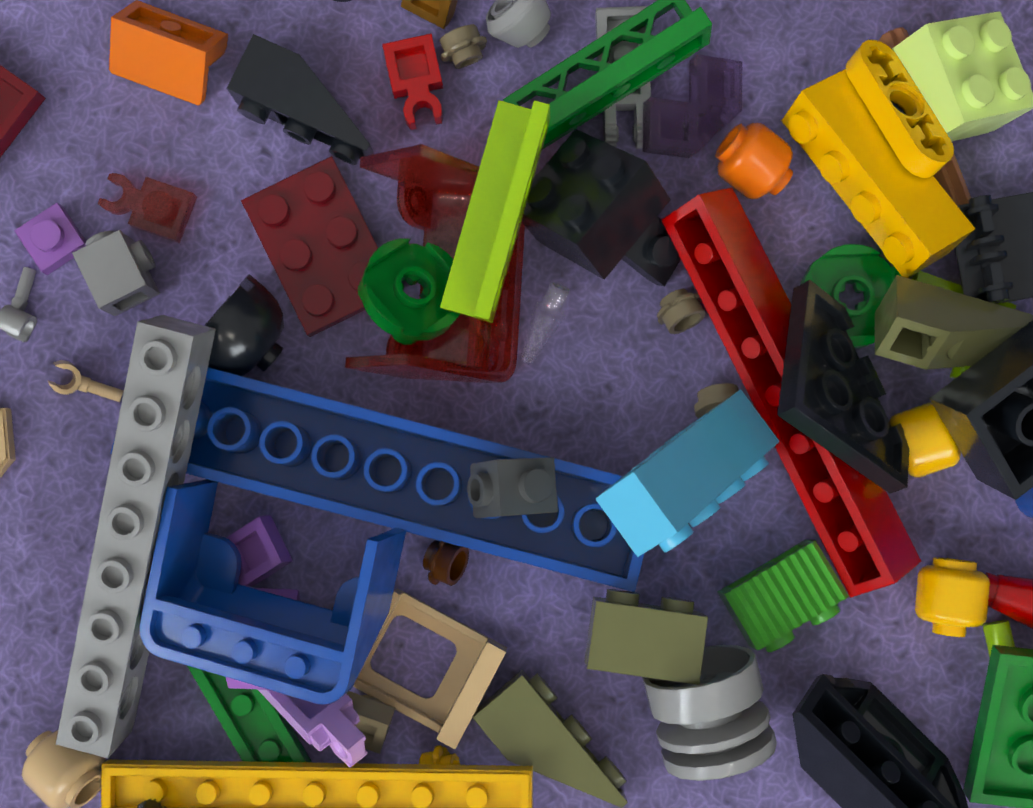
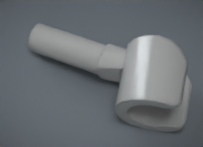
[0,267,37,342]

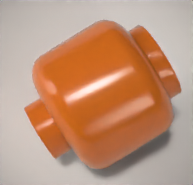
[715,123,793,199]

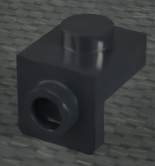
[622,216,681,287]

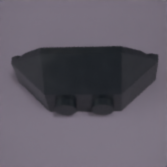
[792,674,968,808]

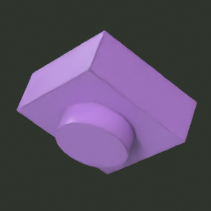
[14,203,86,275]
[226,515,293,587]

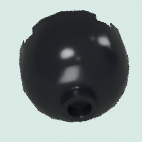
[204,274,284,376]

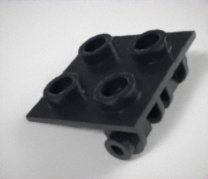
[955,192,1033,304]

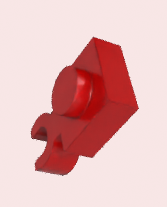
[382,34,443,130]

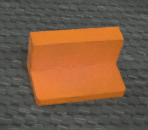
[109,0,228,105]

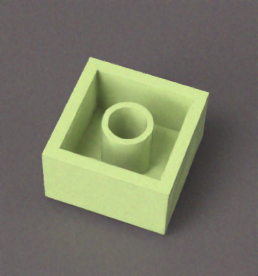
[892,11,1033,141]

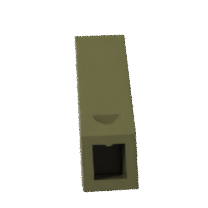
[875,275,1033,370]
[473,669,628,808]

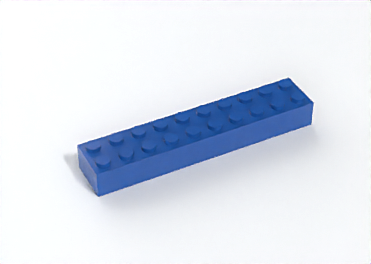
[110,368,645,592]

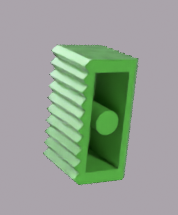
[717,539,849,652]

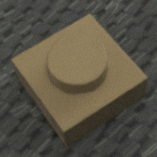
[346,691,396,754]

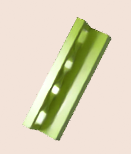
[440,100,550,323]

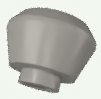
[486,0,551,48]

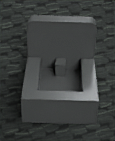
[467,457,558,518]

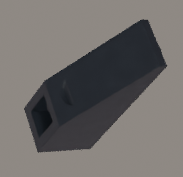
[226,34,376,165]

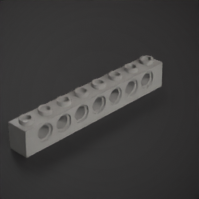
[56,315,216,758]

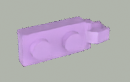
[257,689,368,768]

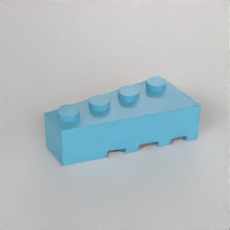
[595,389,780,557]

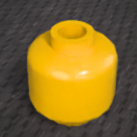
[890,402,961,478]
[915,557,990,637]

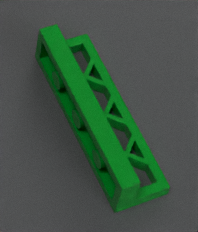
[503,0,712,150]

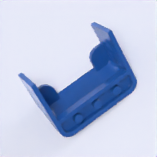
[140,479,406,705]

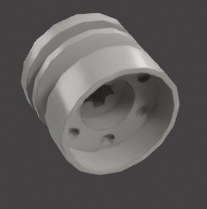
[642,645,777,781]

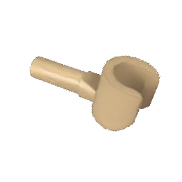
[47,360,124,402]

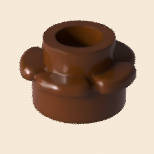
[423,540,469,586]

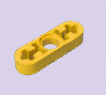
[846,40,954,178]

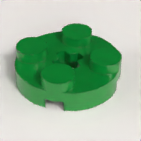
[357,238,460,345]
[800,244,901,349]

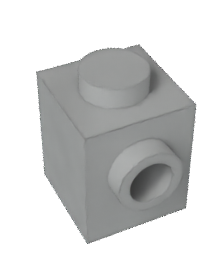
[72,230,160,316]

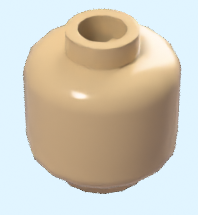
[21,730,106,808]

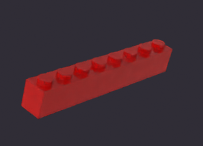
[661,187,922,598]

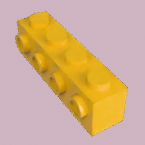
[781,69,975,278]

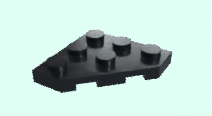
[777,280,909,494]

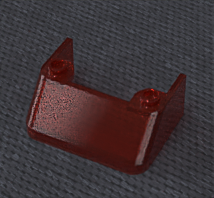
[345,144,525,383]

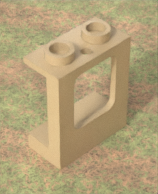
[353,588,507,749]

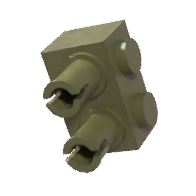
[584,589,708,685]

